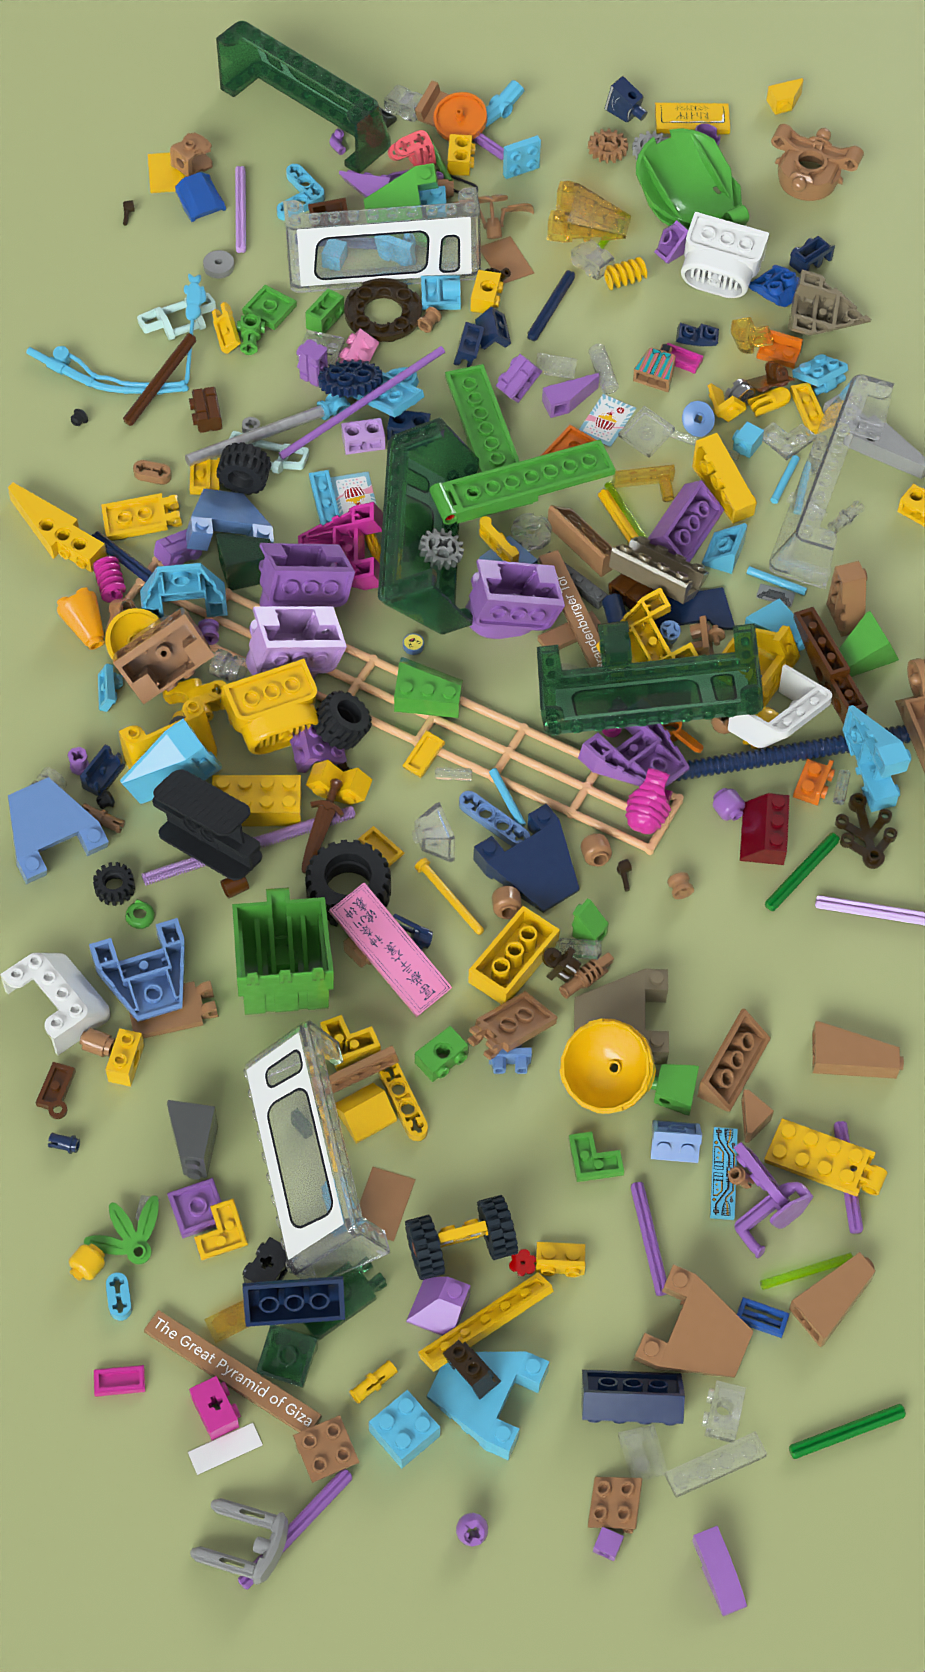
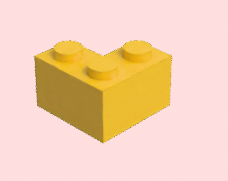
[320,1015,381,1072]

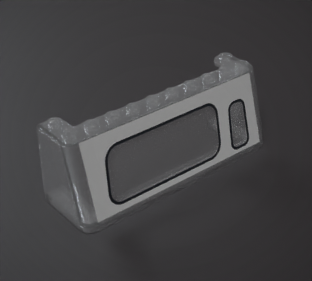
[283,187,481,293]
[243,1020,390,1279]

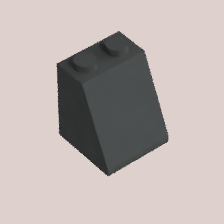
[167,1100,218,1179]

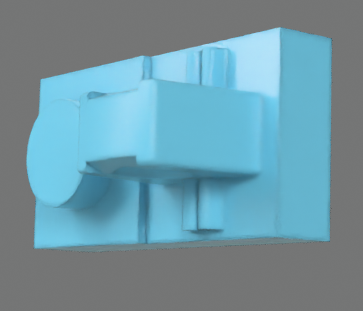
[98,664,123,712]

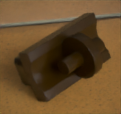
[542,947,582,983]

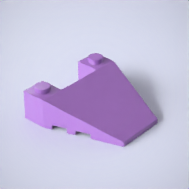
[578,700,690,788]

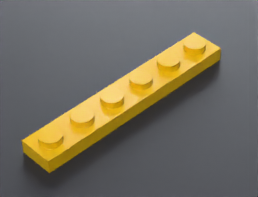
[418,1273,554,1372]

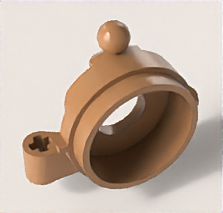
[771,124,864,201]

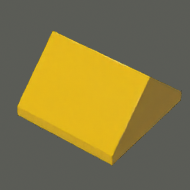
[332,1083,397,1144]

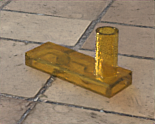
[612,465,675,502]

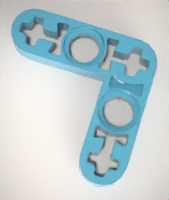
[277,164,325,221]

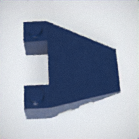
[473,804,580,913]

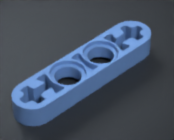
[459,791,530,847]

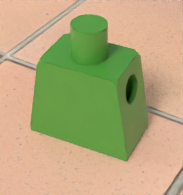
[651,1064,699,1116]

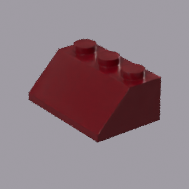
[740,793,790,865]

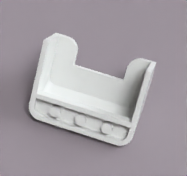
[0,953,110,1055]

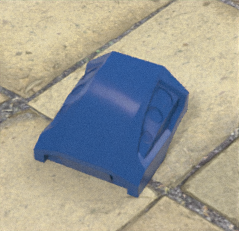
[175,172,226,222]
[749,265,799,307]

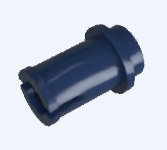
[48,1132,80,1154]

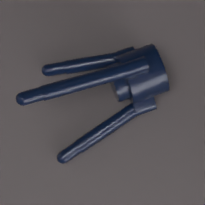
[393,914,433,951]

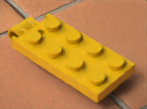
[764,1118,887,1197]

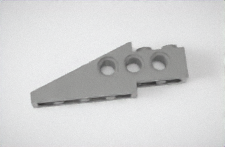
[823,392,925,479]

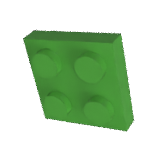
[242,285,297,330]

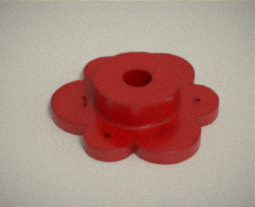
[509,1249,536,1276]

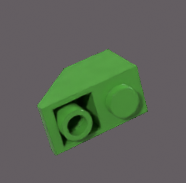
[572,898,609,950]

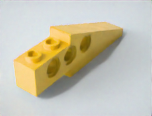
[8,482,107,572]

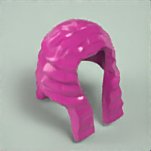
[625,768,673,835]

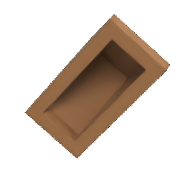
[741,1090,774,1143]

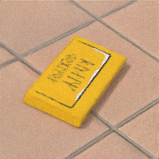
[655,103,730,134]

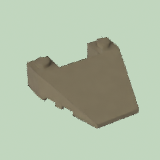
[574,969,669,1064]

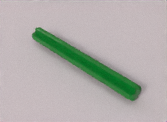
[765,833,840,911]
[789,1404,906,1459]

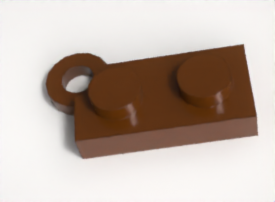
[35,1062,76,1119]

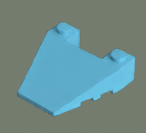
[140,563,228,618]
[842,705,911,812]
[427,1351,549,1460]

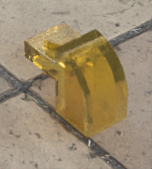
[731,317,774,354]

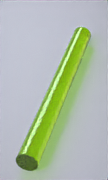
[604,481,648,538]
[760,1252,853,1290]

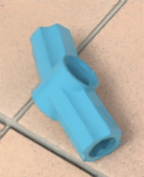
[486,80,525,127]

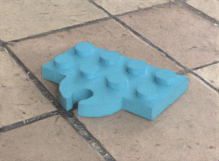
[350,367,425,418]

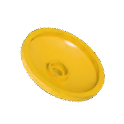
[105,608,160,660]

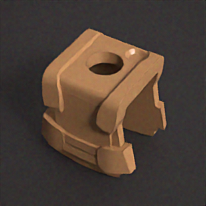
[170,132,213,177]

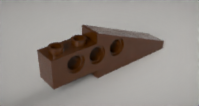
[793,607,868,724]

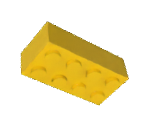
[212,775,302,827]
[468,906,560,1005]

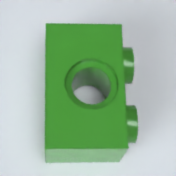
[415,1026,468,1082]

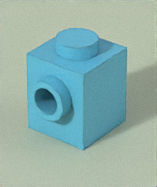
[732,421,764,458]

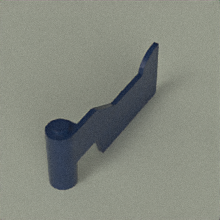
[602,587,735,630]

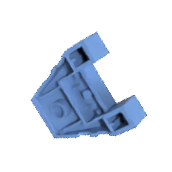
[186,489,274,558]
[8,777,109,884]
[89,918,185,1022]

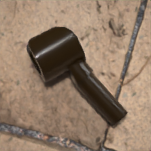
[123,200,135,226]
[617,859,632,891]

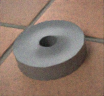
[203,250,234,278]

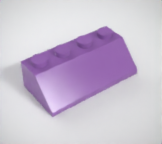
[648,480,724,562]

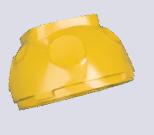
[559,1018,656,1114]

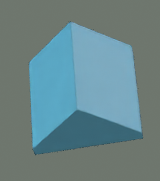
[702,523,747,574]

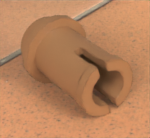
[728,1166,754,1189]

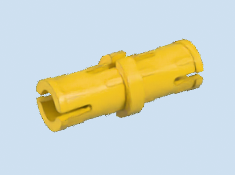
[349,1360,398,1404]

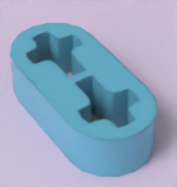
[106,1273,132,1321]

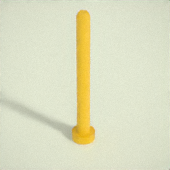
[415,858,484,935]

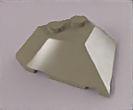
[788,270,872,336]

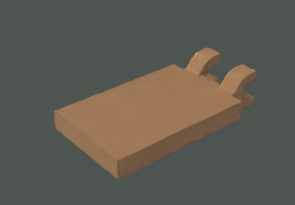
[129,981,218,1039]
[467,991,558,1060]

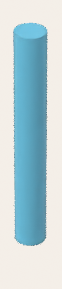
[770,455,800,504]
[746,566,807,596]
[489,768,526,827]

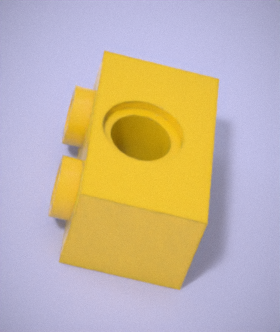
[471,270,504,313]
[106,1028,144,1087]

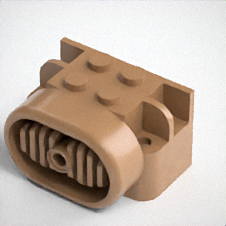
[113,607,215,705]

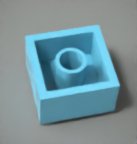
[369,1390,440,1469]

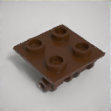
[745,361,794,392]

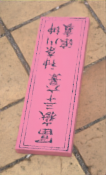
[328,883,452,1017]

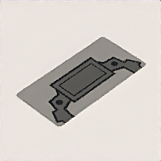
[756,584,795,607]

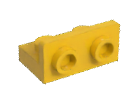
[536,1242,586,1277]

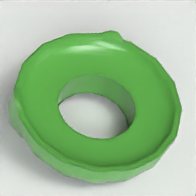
[125,899,155,929]

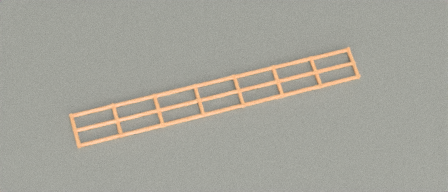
[121,556,684,855]

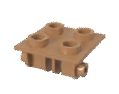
[293,1415,359,1483]
[588,1477,643,1534]

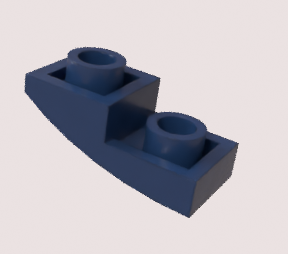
[676,322,719,346]

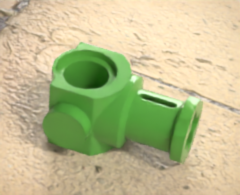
[237,314,265,355]

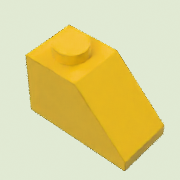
[766,78,804,115]

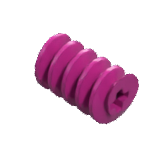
[93,556,126,603]

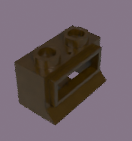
[442,1340,501,1399]

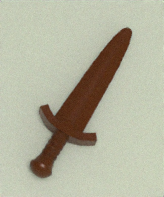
[302,778,344,874]

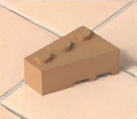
[826,561,868,637]

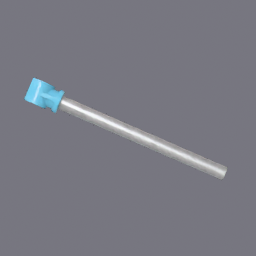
[185,393,350,466]

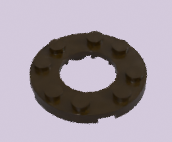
[344,278,422,342]

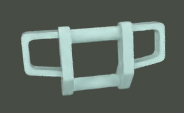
[137,293,217,341]
[229,431,309,474]

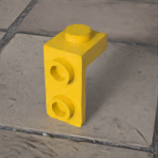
[708,383,747,422]

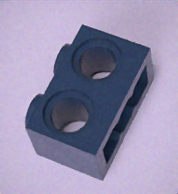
[387,410,431,445]

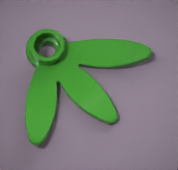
[84,1195,159,1265]

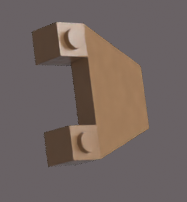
[633,1264,753,1378]

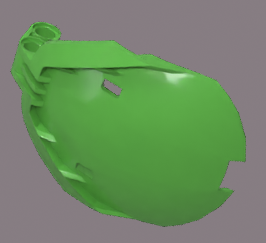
[636,128,749,230]

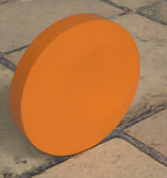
[433,92,487,141]

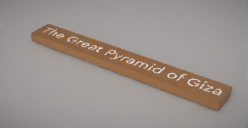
[144,1310,322,1432]

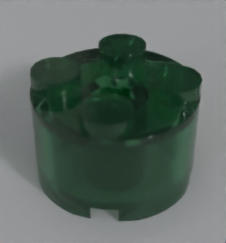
[597,621,632,666]

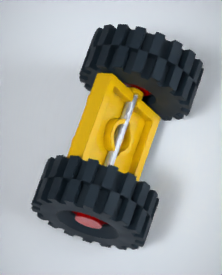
[405,1194,518,1280]

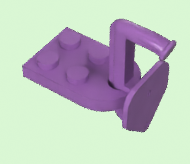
[734,1142,814,1258]

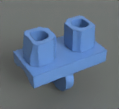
[489,1044,532,1074]

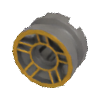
[724,379,755,406]

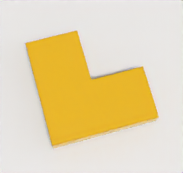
[194,1199,248,1261]

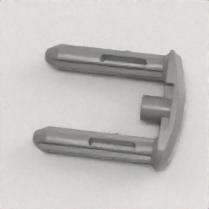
[190,1498,288,1585]

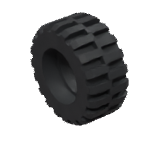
[305,839,391,927]

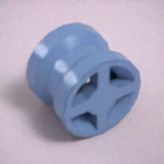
[659,620,681,646]

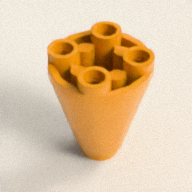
[57,587,105,650]

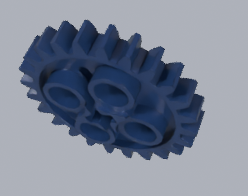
[318,359,383,398]

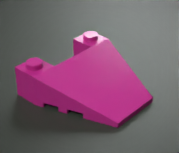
[298,502,384,590]

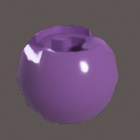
[456,1512,488,1547]

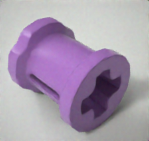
[68,747,89,775]

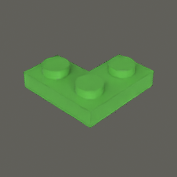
[568,1132,624,1182]

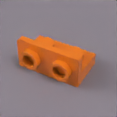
[757,329,803,369]
[793,759,835,806]

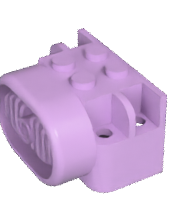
[246,606,347,679]

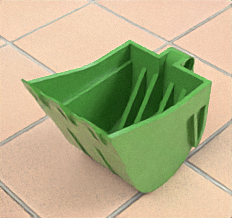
[232,887,334,1015]

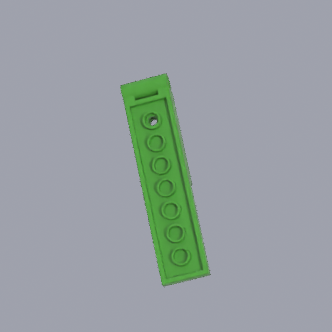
[445,364,533,508]
[429,439,616,525]

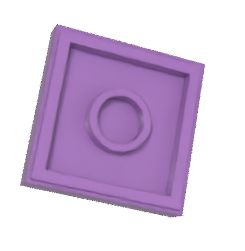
[167,1178,222,1239]

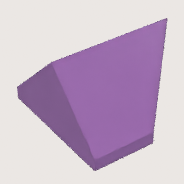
[654,220,688,264]

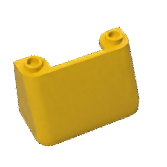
[119,696,217,769]

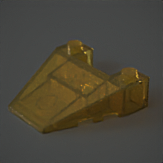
[547,181,631,242]

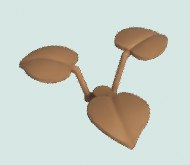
[446,195,534,239]

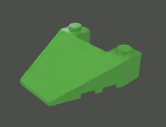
[364,163,446,247]

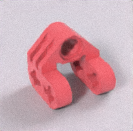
[388,130,436,166]

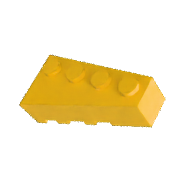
[692,433,757,524]

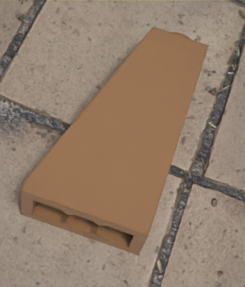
[812,1021,904,1079]
[789,1252,876,1347]

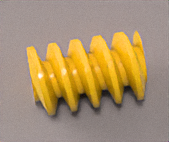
[604,257,647,290]

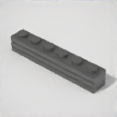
[548,551,608,610]

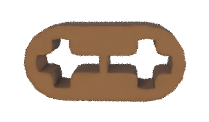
[133,460,172,485]

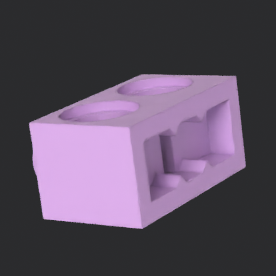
[341,418,385,455]

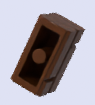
[189,387,222,433]

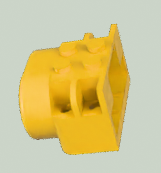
[220,659,319,755]

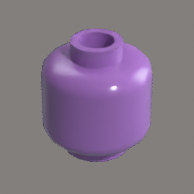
[712,788,745,821]

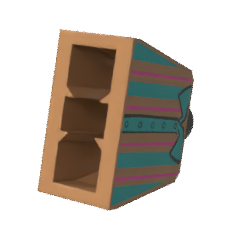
[633,344,676,392]

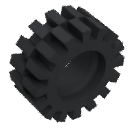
[93,862,135,906]

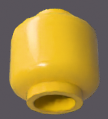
[69,1243,105,1281]

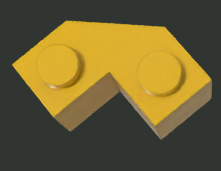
[306,760,373,805]

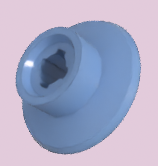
[682,401,715,437]

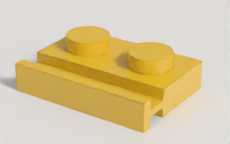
[190,458,220,495]

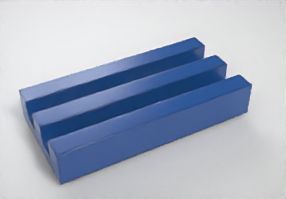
[737,1297,790,1338]

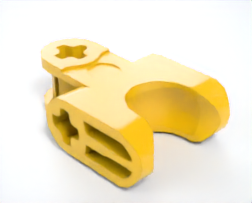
[162,678,227,722]

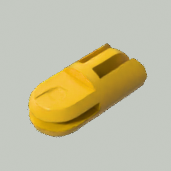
[747,387,791,417]

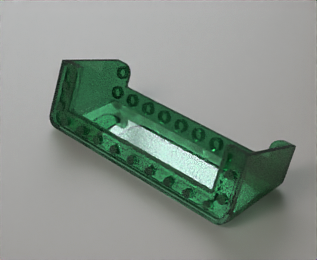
[216,21,391,173]
[378,417,479,634]
[537,623,763,736]

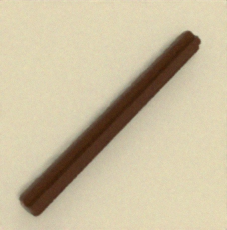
[123,333,196,426]

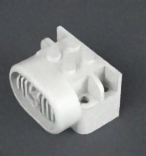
[681,212,769,298]

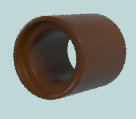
[220,877,249,899]

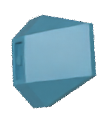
[120,719,222,804]

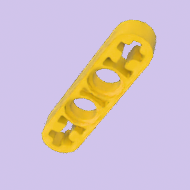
[379,1063,428,1141]

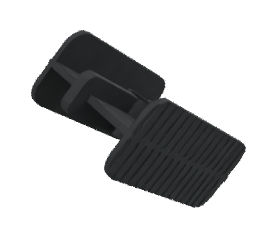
[152,769,262,880]

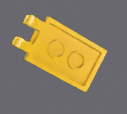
[101,493,182,541]

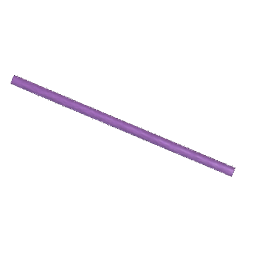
[278,346,445,460]

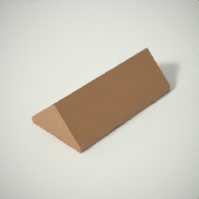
[547,505,613,577]
[697,1009,771,1112]

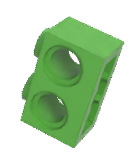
[305,288,344,336]

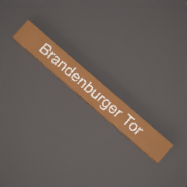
[538,550,624,697]

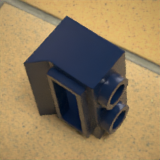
[789,236,835,274]

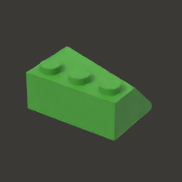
[394,657,463,718]

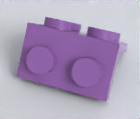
[290,724,347,773]

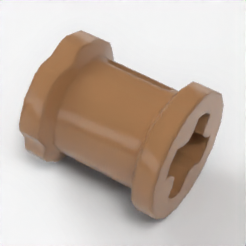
[417,307,442,333]

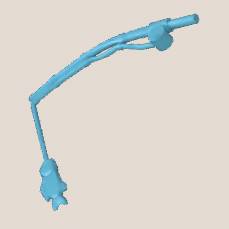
[26,274,206,395]

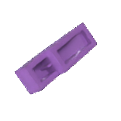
[692,1526,747,1616]

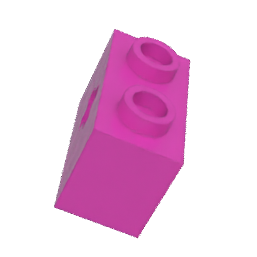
[189,1376,241,1440]

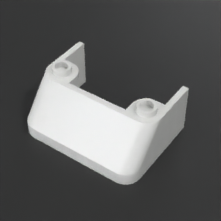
[728,664,832,748]

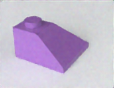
[406,1277,471,1336]

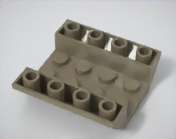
[609,536,709,604]

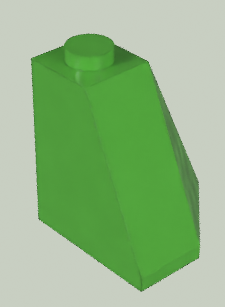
[839,611,899,677]

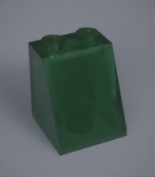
[216,533,271,591]

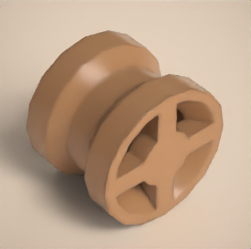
[667,872,694,899]

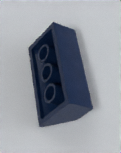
[242,1276,346,1327]
[581,1370,685,1426]

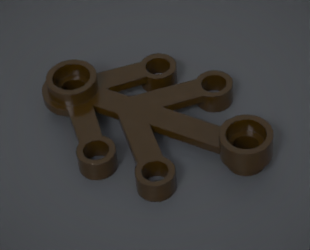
[835,793,897,869]

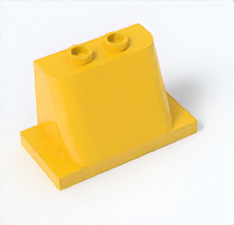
[710,625,800,711]

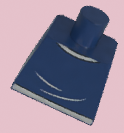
[604,76,648,122]

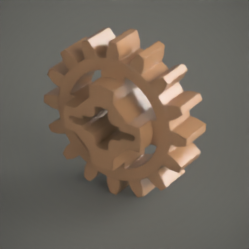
[588,128,628,164]

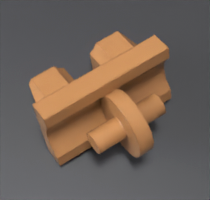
[690,615,725,659]

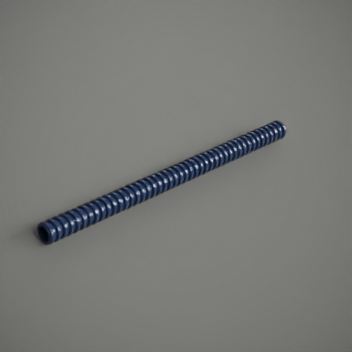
[673,724,912,782]

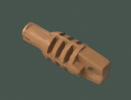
[559,952,614,999]

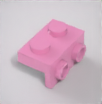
[339,329,379,363]

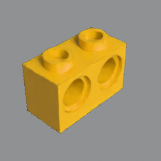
[447,134,475,176]
[897,483,925,527]

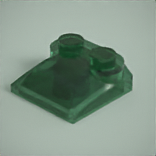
[256,1325,319,1388]

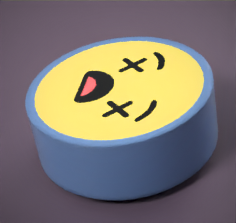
[403,633,424,655]

